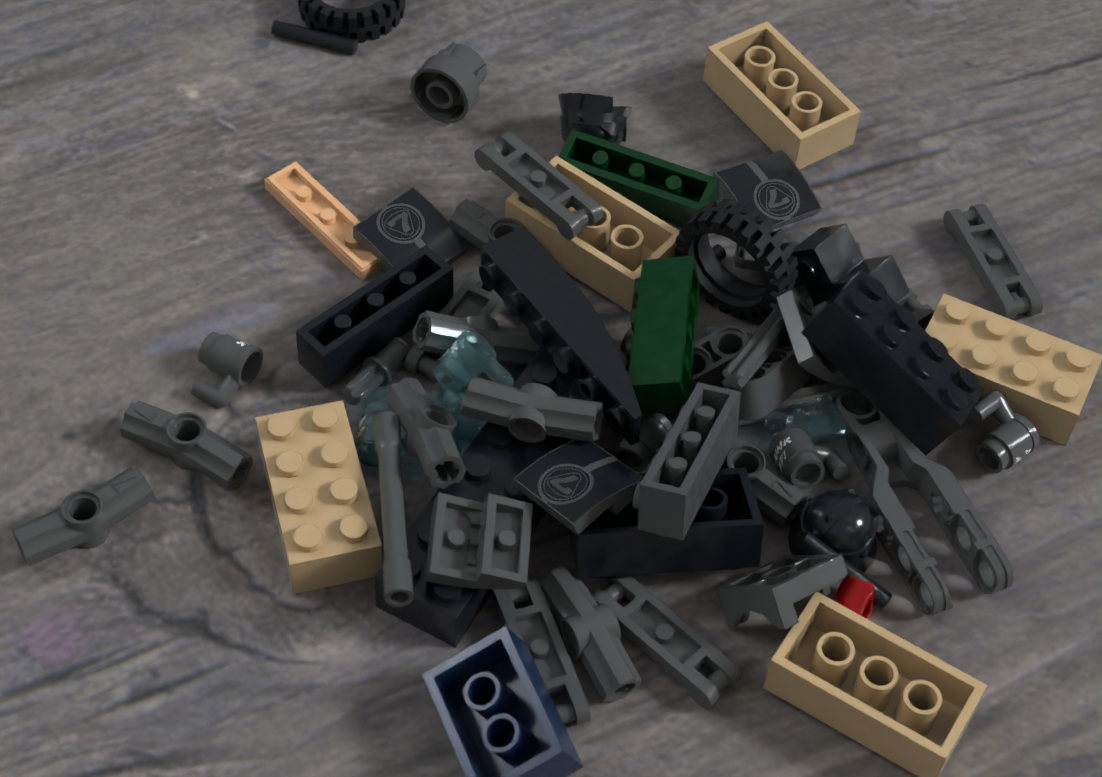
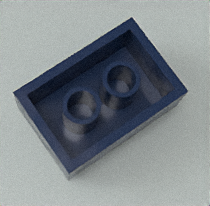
[422,626,584,777]

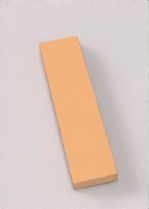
[264,161,381,281]

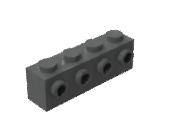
[633,382,741,541]

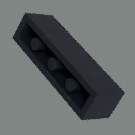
[296,245,454,388]

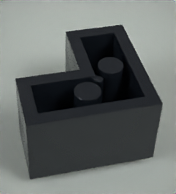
[790,224,910,307]

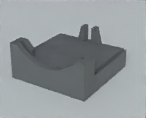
[716,554,848,630]

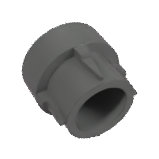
[411,42,488,123]

